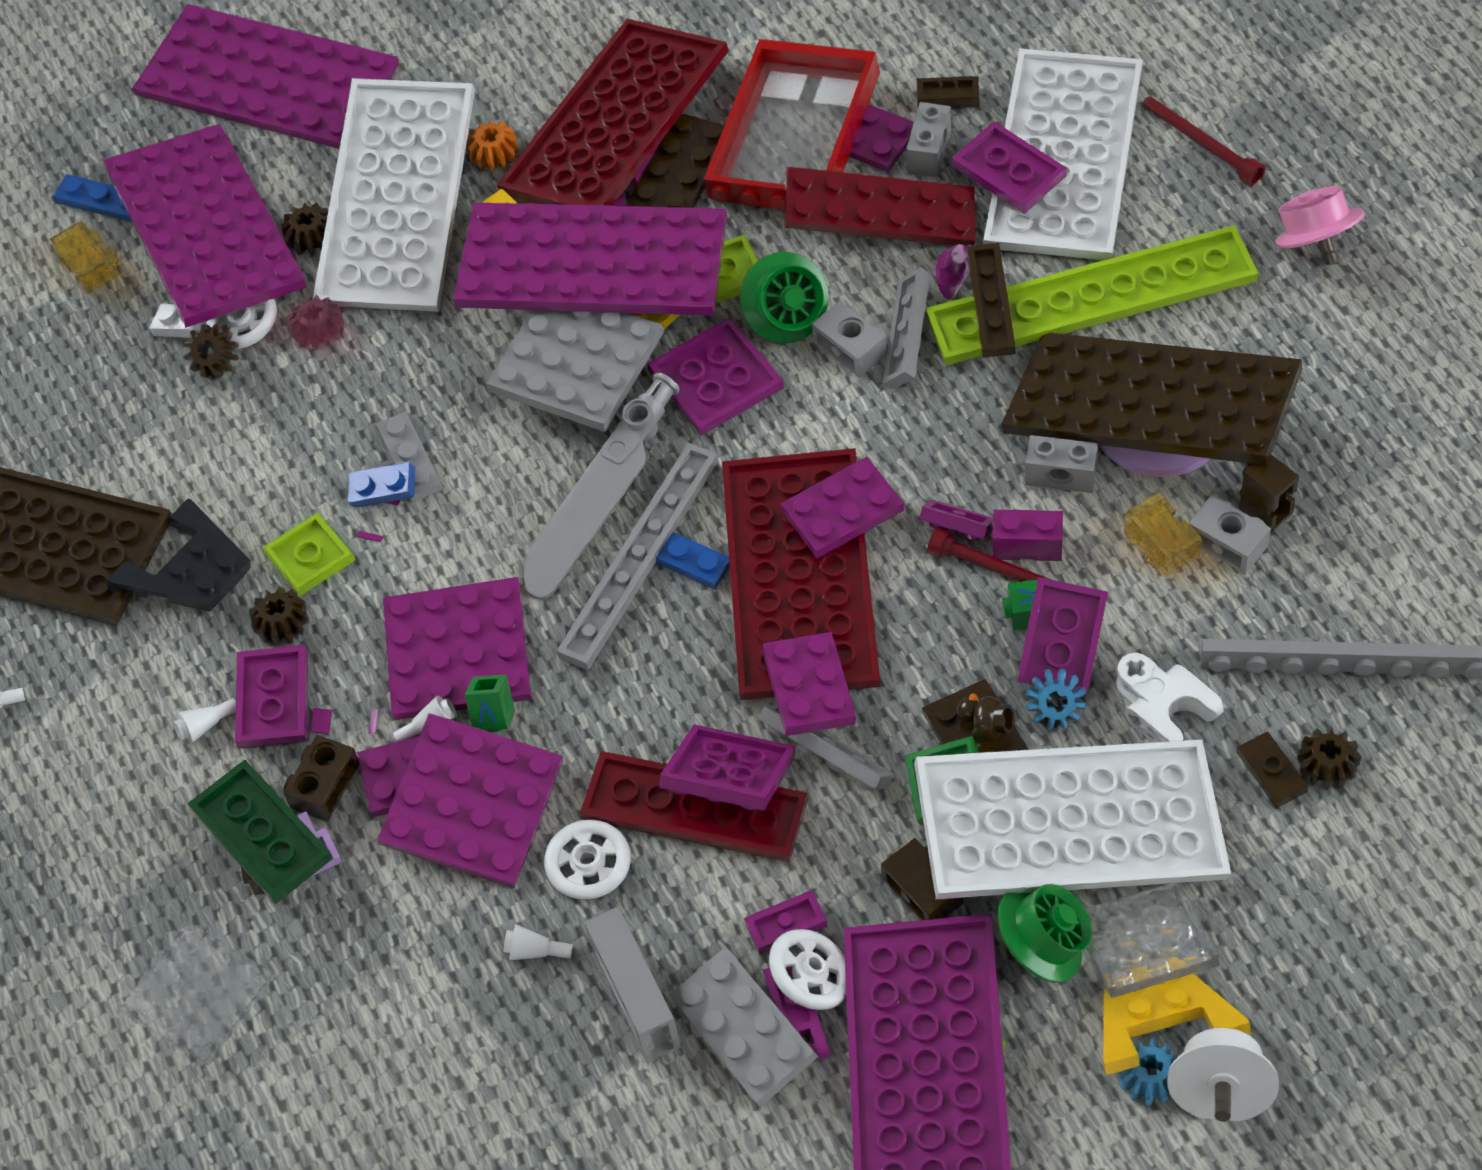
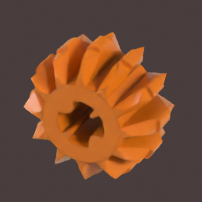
[466,119,519,172]

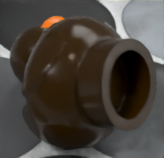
[956,694,1015,742]

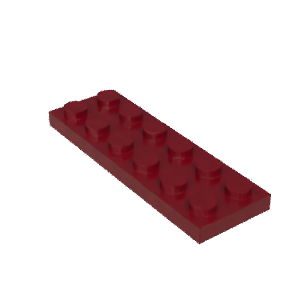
[784,166,976,246]
[580,751,808,863]

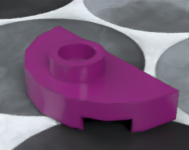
[936,244,973,300]

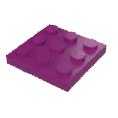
[647,317,784,436]
[659,724,796,811]

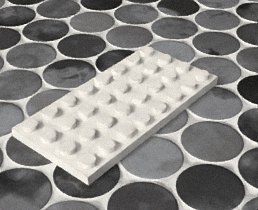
[983,48,1143,260]
[312,79,475,312]
[914,740,1231,899]

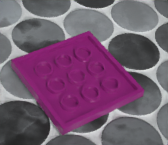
[383,577,532,720]
[377,713,563,888]

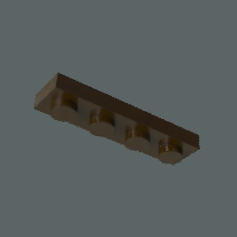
[967,243,1016,358]

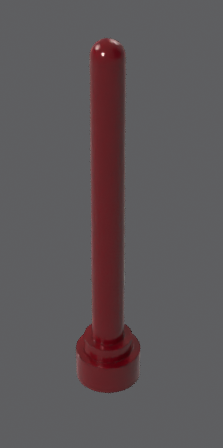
[1143,97,1266,187]
[927,528,1052,582]

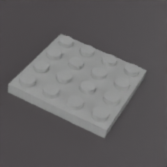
[486,310,664,432]

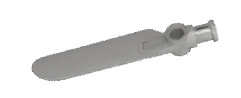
[524,373,680,599]

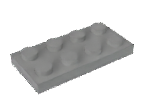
[669,946,818,1107]

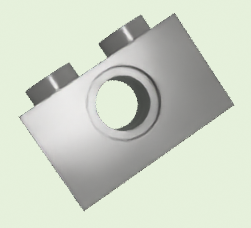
[906,102,951,177]
[812,301,887,378]
[1025,435,1098,493]
[1187,495,1271,574]

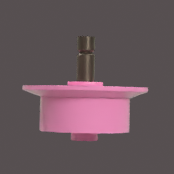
[1275,186,1365,265]

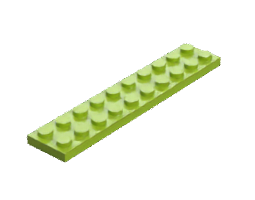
[925,225,1258,366]

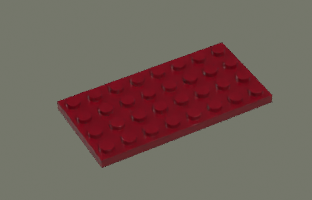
[497,18,729,206]
[722,448,881,700]

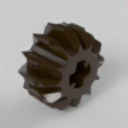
[281,202,328,256]
[183,324,239,378]
[249,586,309,646]
[1297,726,1361,790]

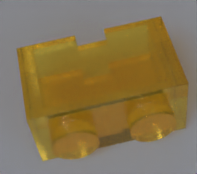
[50,220,120,295]
[1124,492,1202,576]

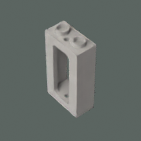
[584,906,681,1063]

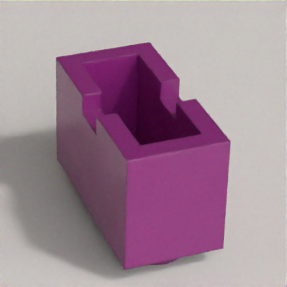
[993,509,1063,561]

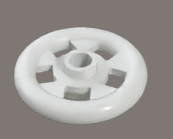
[215,299,277,350]
[544,820,631,900]
[769,929,846,1010]

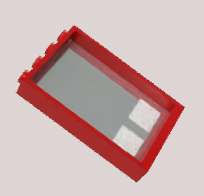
[703,39,880,210]

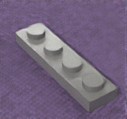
[883,267,930,389]
[758,705,895,791]

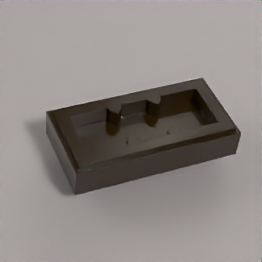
[917,76,979,109]
[1236,731,1308,808]

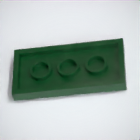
[187,760,333,904]

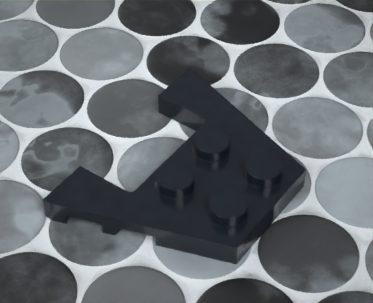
[107,498,251,612]

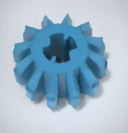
[1026,669,1086,730]
[1117,1037,1180,1106]

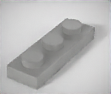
[376,411,443,502]

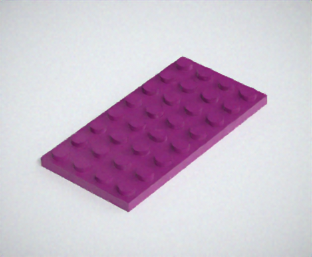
[132,3,400,149]
[103,124,307,328]
[453,202,727,316]
[843,914,1012,1170]

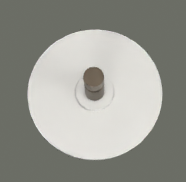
[1167,1028,1279,1122]

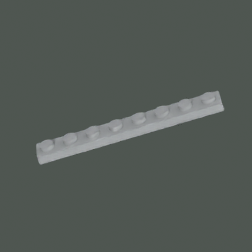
[557,443,719,670]
[1201,639,1482,679]

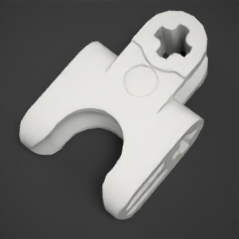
[1116,653,1223,742]

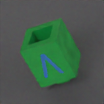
[1002,578,1049,630]
[465,675,515,732]

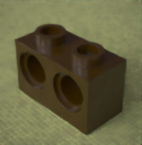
[283,735,360,822]

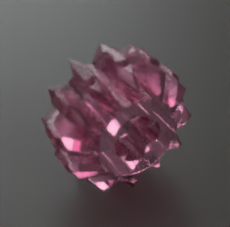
[288,295,344,350]

